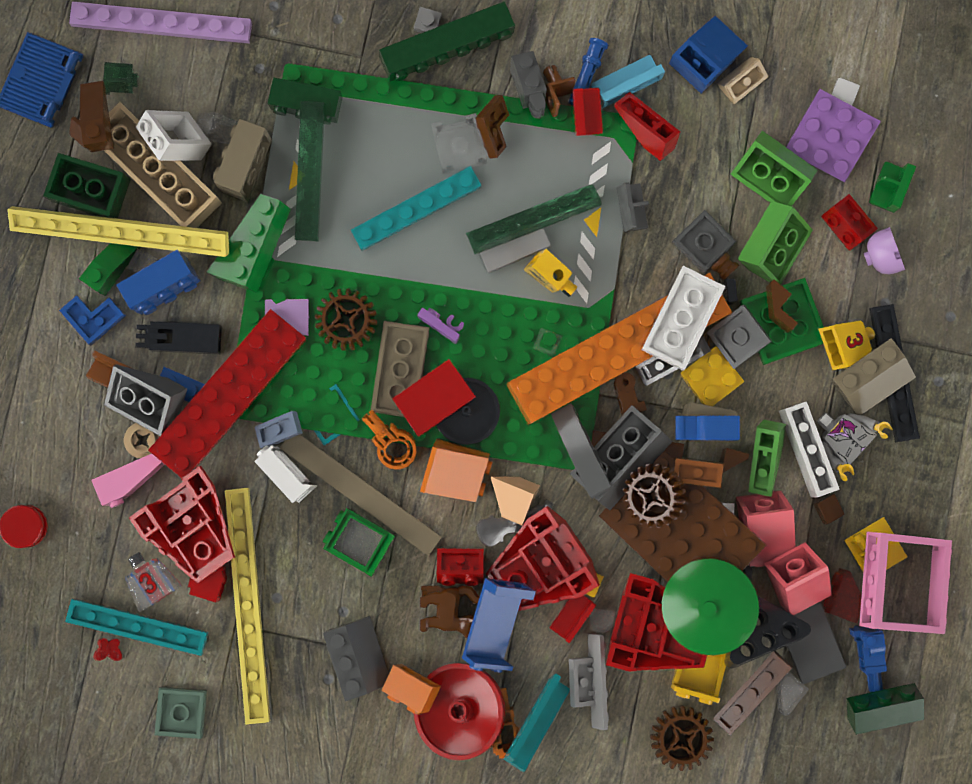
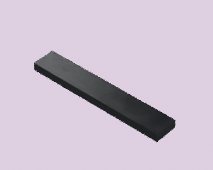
[869,304,920,443]

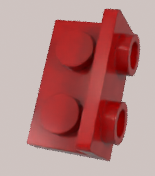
[821,194,878,250]
[437,548,484,586]

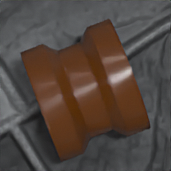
[711,253,739,281]

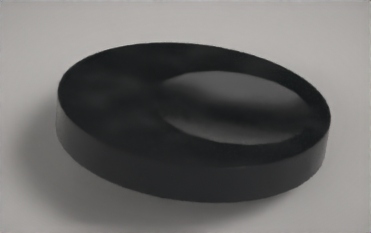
[436,378,500,445]

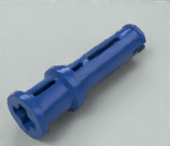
[568,38,609,105]

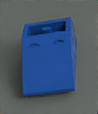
[669,16,748,94]

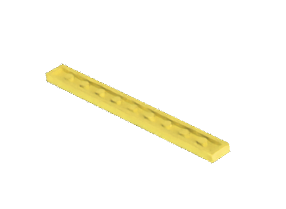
[7,206,229,257]
[225,488,270,725]

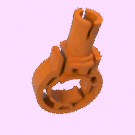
[362,410,417,469]

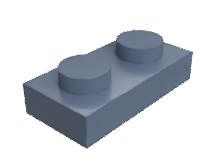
[255,411,303,449]

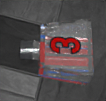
[125,552,182,612]

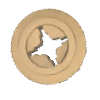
[124,423,160,458]

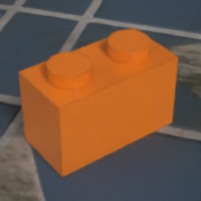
[381,664,441,715]

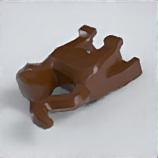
[420,585,480,638]

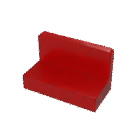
[572,88,603,136]
[549,595,596,643]

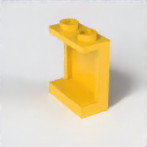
[671,653,726,705]

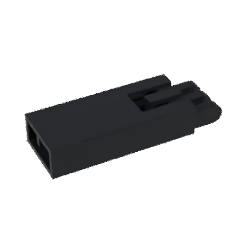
[135,321,222,355]

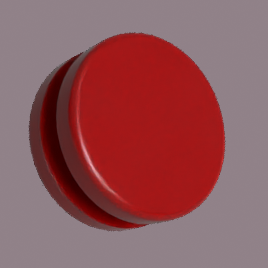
[0,505,48,548]

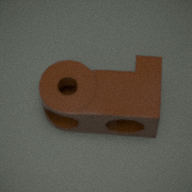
[614,372,647,415]

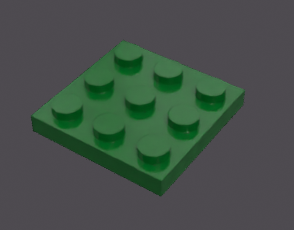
[739,278,824,365]

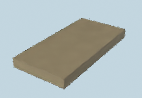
[371,321,430,417]

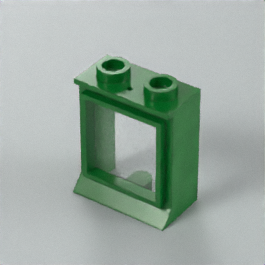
[323,508,396,577]

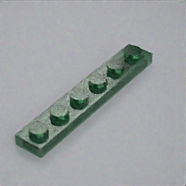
[295,101,325,241]
[466,184,602,255]

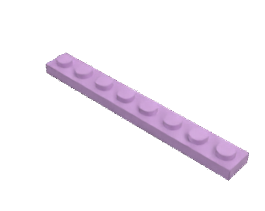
[69,2,252,44]

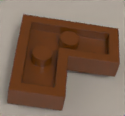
[475,95,509,159]

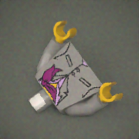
[817,412,893,481]

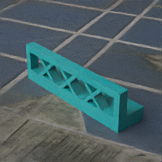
[503,673,570,772]

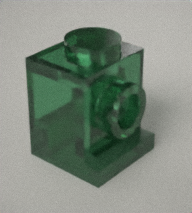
[103,62,138,95]

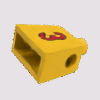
[819,321,875,370]

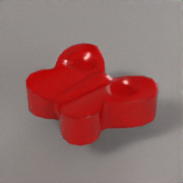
[93,638,122,661]

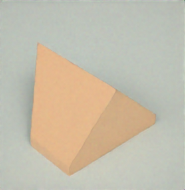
[491,477,540,526]

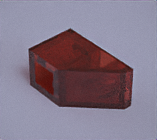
[824,568,862,624]

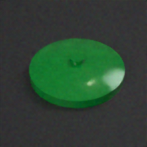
[662,558,759,655]

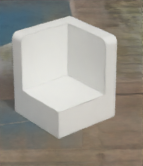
[831,78,860,106]

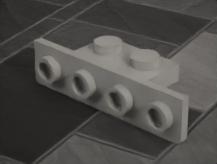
[569,633,609,730]

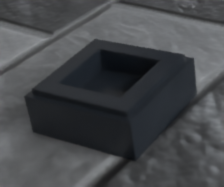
[722,278,738,305]

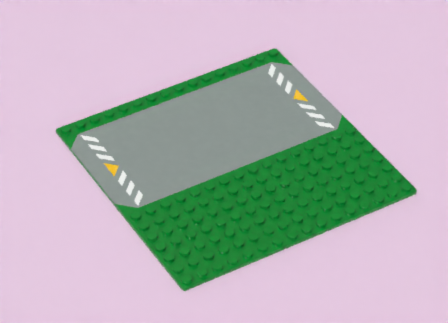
[237,63,637,470]

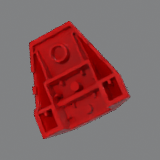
[129,466,235,583]
[486,506,600,611]
[606,573,707,672]

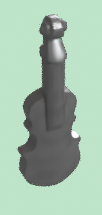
[476,500,553,546]

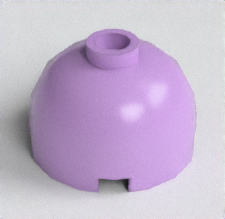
[864,227,905,274]

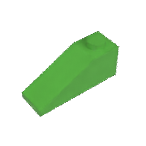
[748,420,786,497]

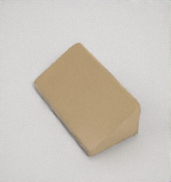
[717,57,769,104]

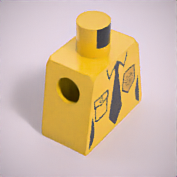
[524,249,577,297]

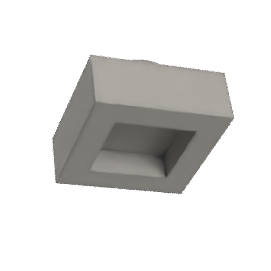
[414,7,442,33]

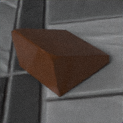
[69,116,86,148]
[813,494,845,525]

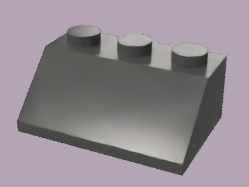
[323,616,389,702]

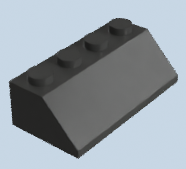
[570,406,673,510]

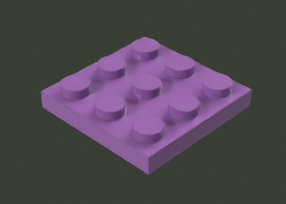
[786,89,881,182]

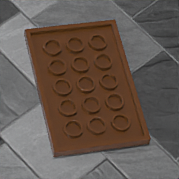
[599,450,767,582]

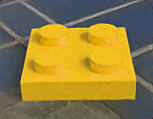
[680,346,745,406]

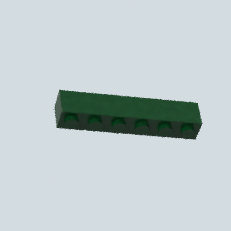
[379,1,515,82]

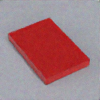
[392,359,476,437]

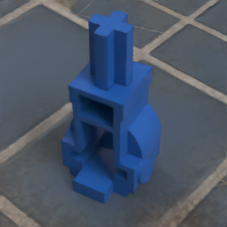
[849,626,887,692]

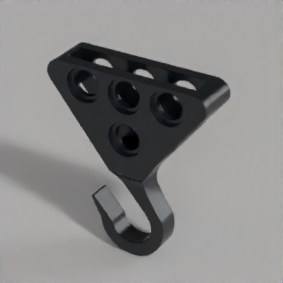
[724,565,811,669]

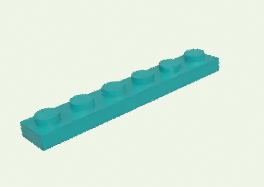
[351,166,482,251]
[65,599,209,656]

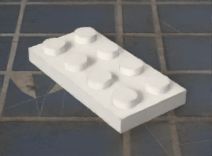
[641,266,725,371]

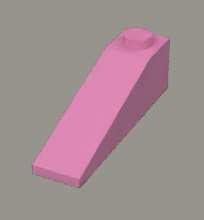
[91,454,165,508]

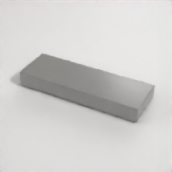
[479,225,551,273]

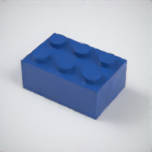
[116,249,201,315]

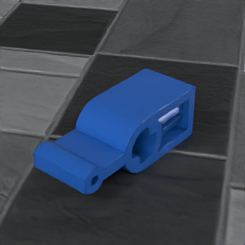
[675,416,740,441]

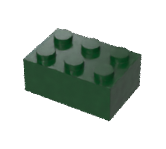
[43,153,131,219]

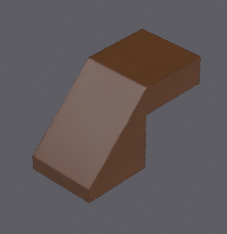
[766,280,798,333]
[719,448,749,473]

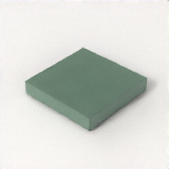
[154,687,207,739]

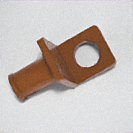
[543,65,576,117]

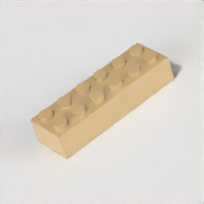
[104,102,222,228]

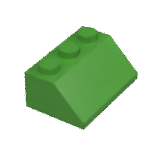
[730,131,818,206]
[738,201,813,285]

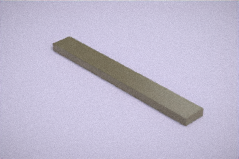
[280,435,442,556]

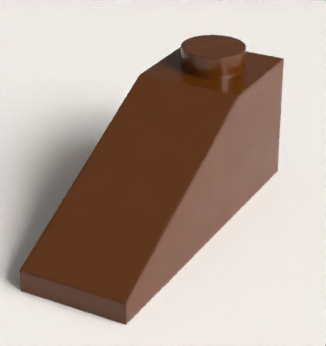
[80,81,114,152]

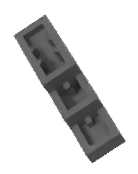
[551,403,612,499]

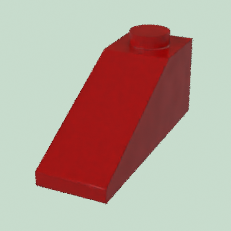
[614,92,681,161]

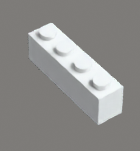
[779,401,840,497]

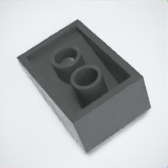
[104,364,187,436]

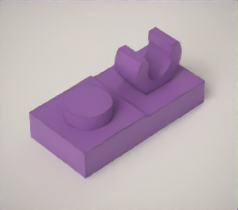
[417,308,464,344]

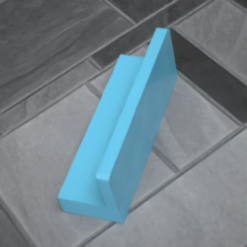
[591,55,665,108]

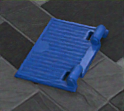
[0,32,83,128]

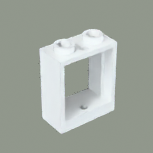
[136,110,212,161]

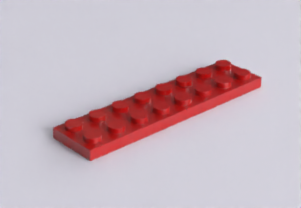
[148,309,307,478]

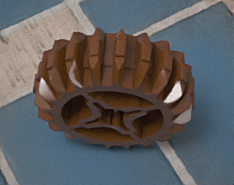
[315,288,377,351]
[623,463,687,528]
[650,705,714,771]

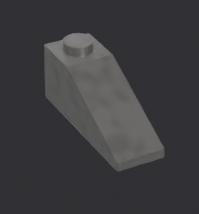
[635,335,711,386]

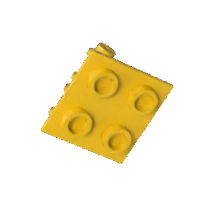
[844,517,907,573]

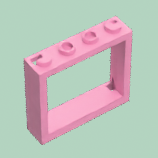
[859,532,952,634]

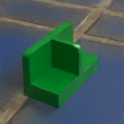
[869,162,916,213]

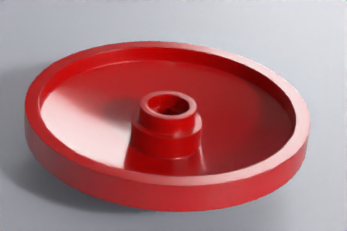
[414,663,506,760]

